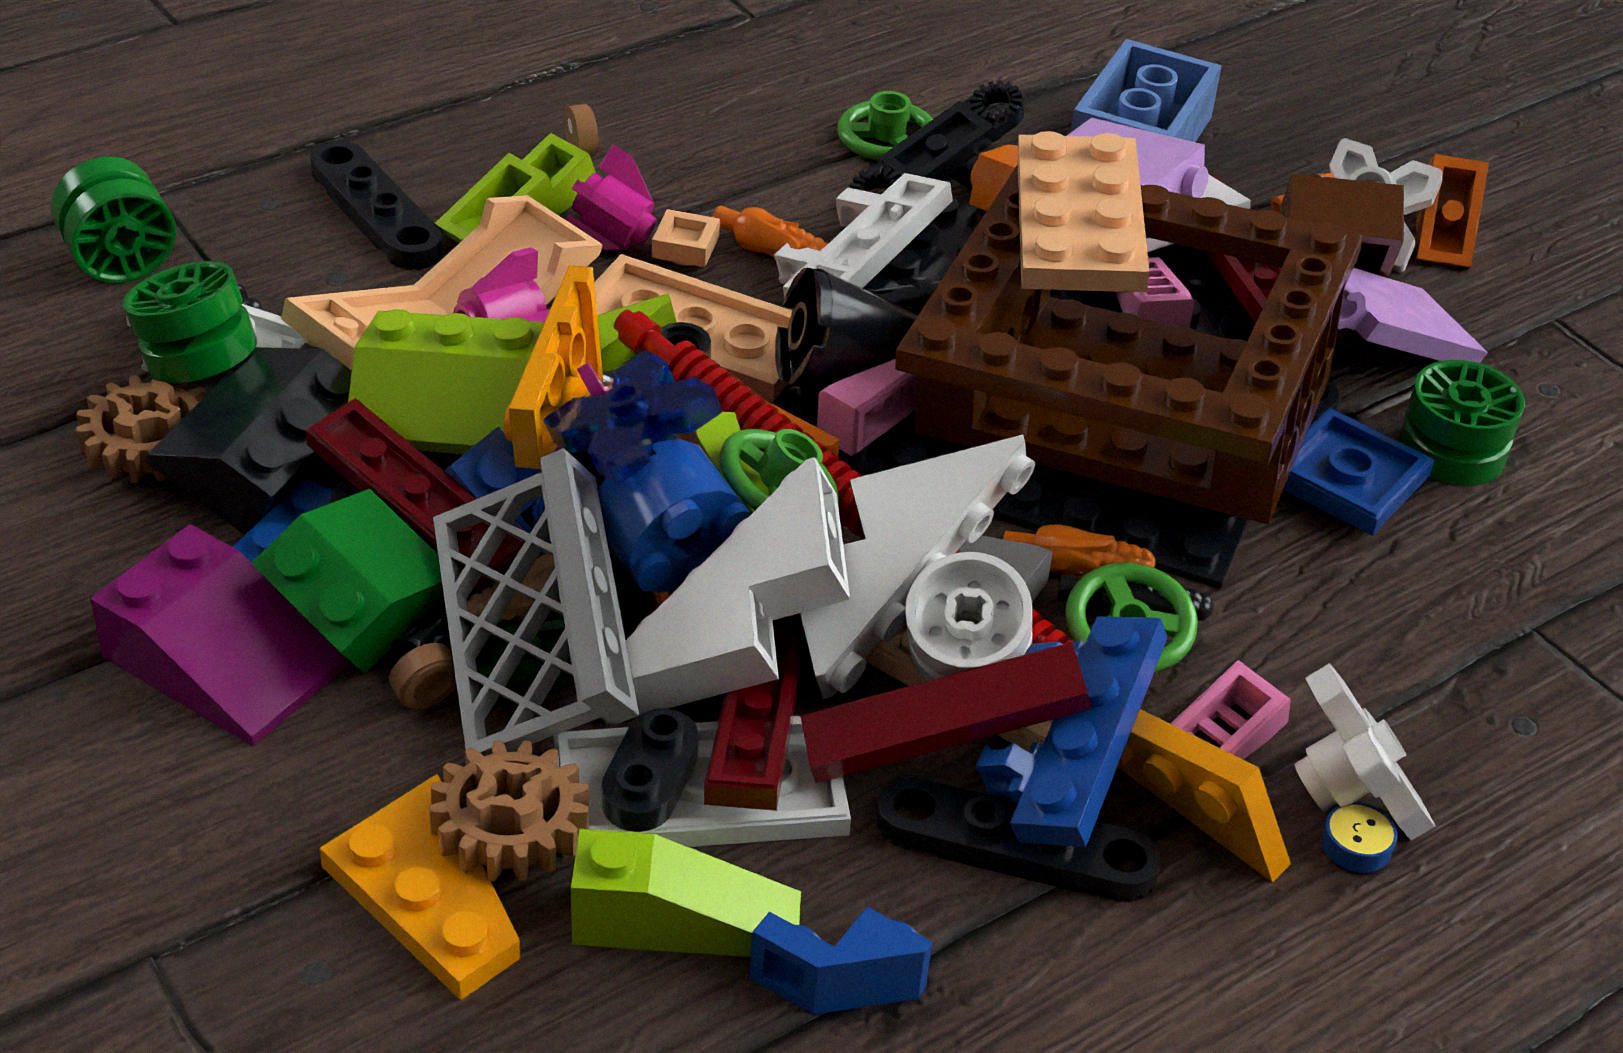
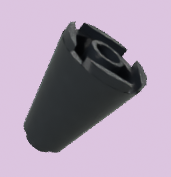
[775,267,918,387]

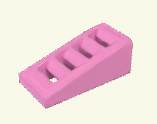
[1114,257,1194,328]
[817,359,916,456]
[1170,660,1291,760]

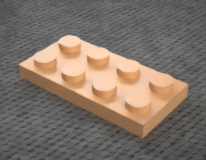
[1017,131,1149,292]
[594,254,792,403]

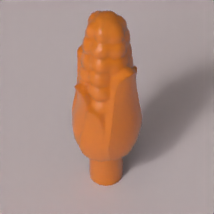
[713,205,829,257]
[1003,525,1155,576]

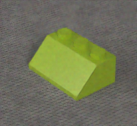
[348,309,545,455]

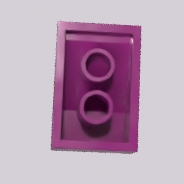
[90,524,348,746]

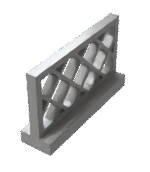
[433,448,639,756]

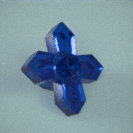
[543,351,722,483]

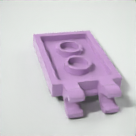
[1338,268,1488,363]

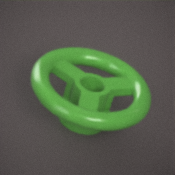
[837,91,933,161]
[719,429,839,510]
[1066,562,1198,673]

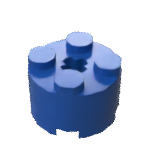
[598,439,751,593]

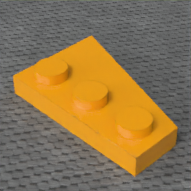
[504,265,604,469]
[1117,709,1291,883]
[320,774,521,1001]

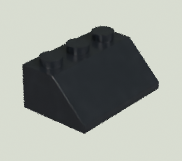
[144,347,352,535]

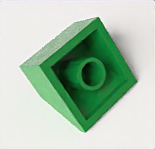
[251,489,444,674]

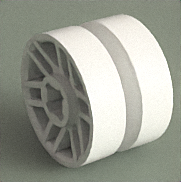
[905,552,1032,682]

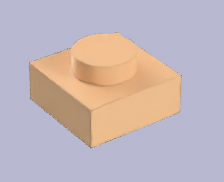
[652,209,720,267]

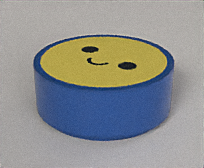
[1321,802,1398,873]

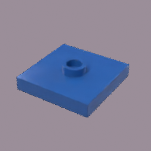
[1283,408,1435,536]

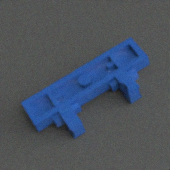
[976,616,1168,847]

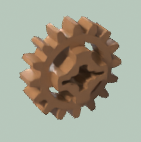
[76,375,206,483]
[429,740,589,881]

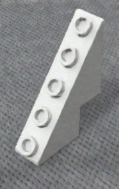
[800,435,1035,699]
[601,457,850,725]

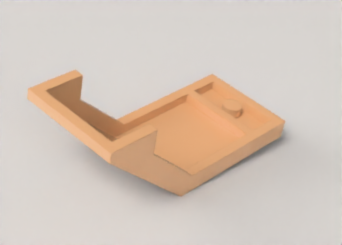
[281,195,603,370]

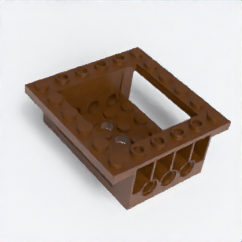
[895,164,1363,525]

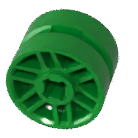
[51,156,176,283]
[122,261,257,383]
[1398,360,1525,486]

